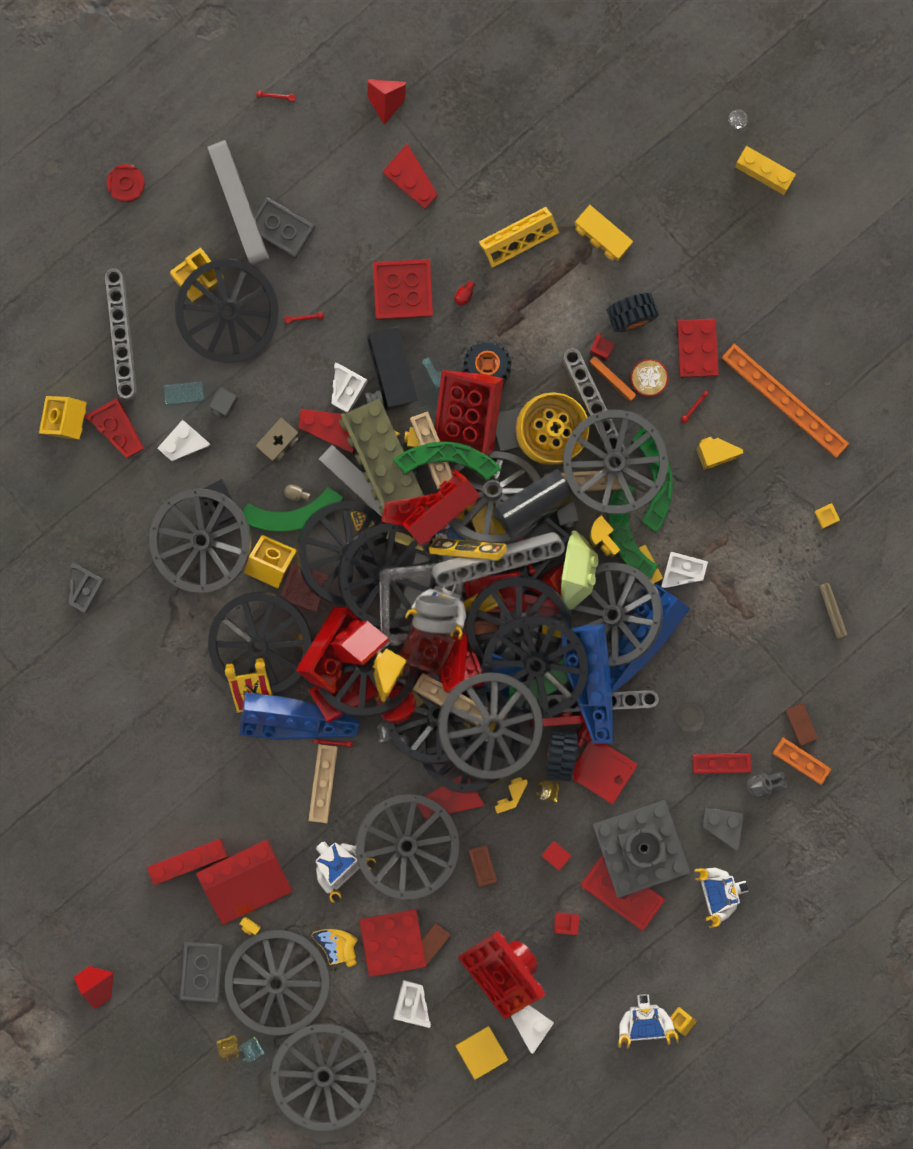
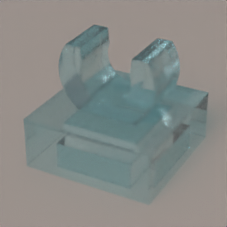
[238,1037,264,1063]

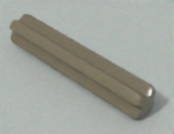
[819,583,847,639]

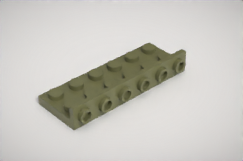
[339,398,424,515]

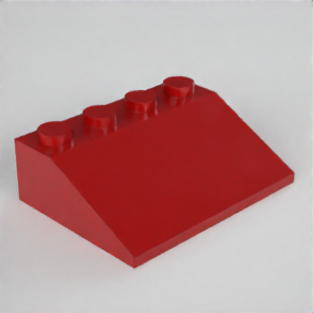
[434,370,504,455]
[196,839,293,925]

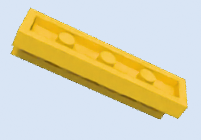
[479,207,559,268]

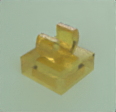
[536,780,560,802]
[217,1035,239,1061]

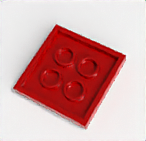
[373,259,433,320]
[359,909,427,977]

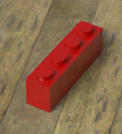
[147,838,228,885]

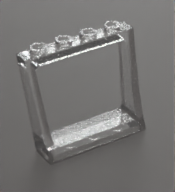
[379,564,466,646]

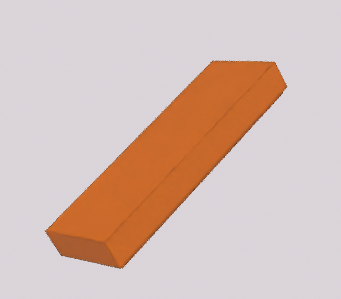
[589,356,636,403]
[772,737,832,785]

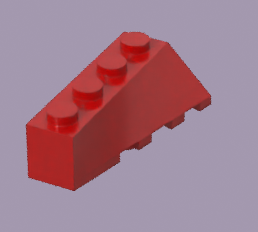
[402,469,480,546]
[296,607,360,694]

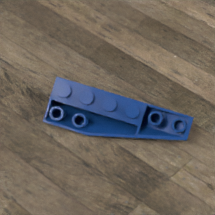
[609,583,690,693]
[561,624,613,744]
[239,692,359,740]

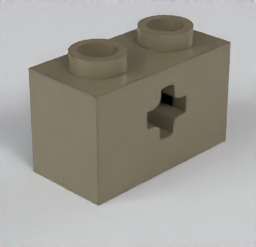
[256,417,299,463]

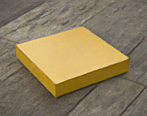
[455,1026,508,1080]

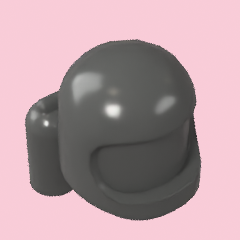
[618,572,647,604]
[377,720,410,752]
[746,772,787,798]

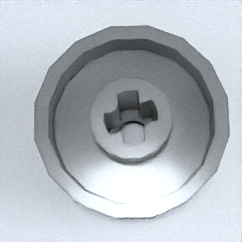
[413,595,459,633]

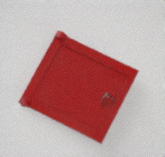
[572,739,638,804]

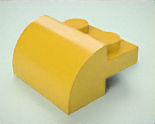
[170,248,224,303]
[590,515,620,557]

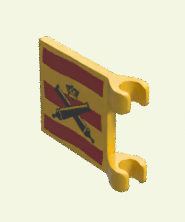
[225,658,273,713]

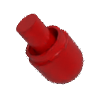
[454,280,476,306]
[577,723,592,748]

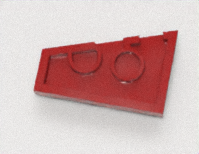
[382,144,438,210]
[84,398,144,458]
[298,409,354,454]
[381,493,436,526]
[433,633,467,693]
[529,712,586,727]
[416,775,485,819]

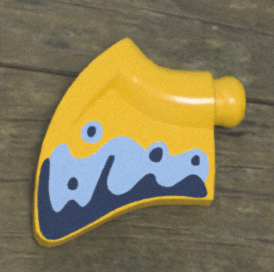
[312,929,358,967]

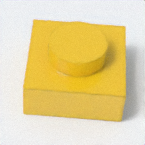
[240,916,261,935]

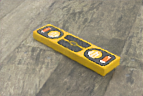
[429,538,507,560]

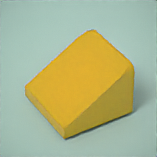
[670,1007,697,1036]

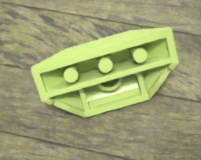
[561,531,599,610]

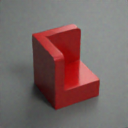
[589,333,615,362]
[541,842,571,871]
[554,912,579,935]

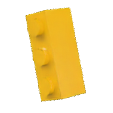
[735,146,796,195]
[574,205,633,262]

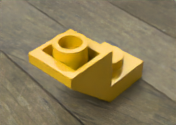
[495,777,528,814]

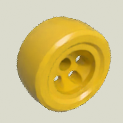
[515,392,589,465]

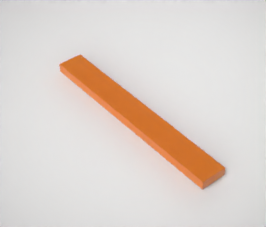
[721,344,849,458]

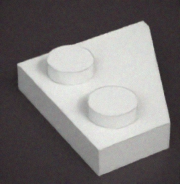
[332,363,368,413]
[157,420,211,462]
[661,552,708,588]
[393,980,431,1028]
[511,1005,554,1054]

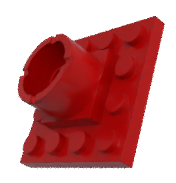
[458,931,546,1019]

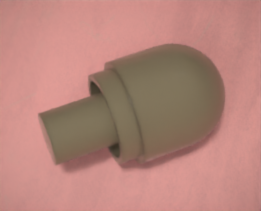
[284,484,311,502]

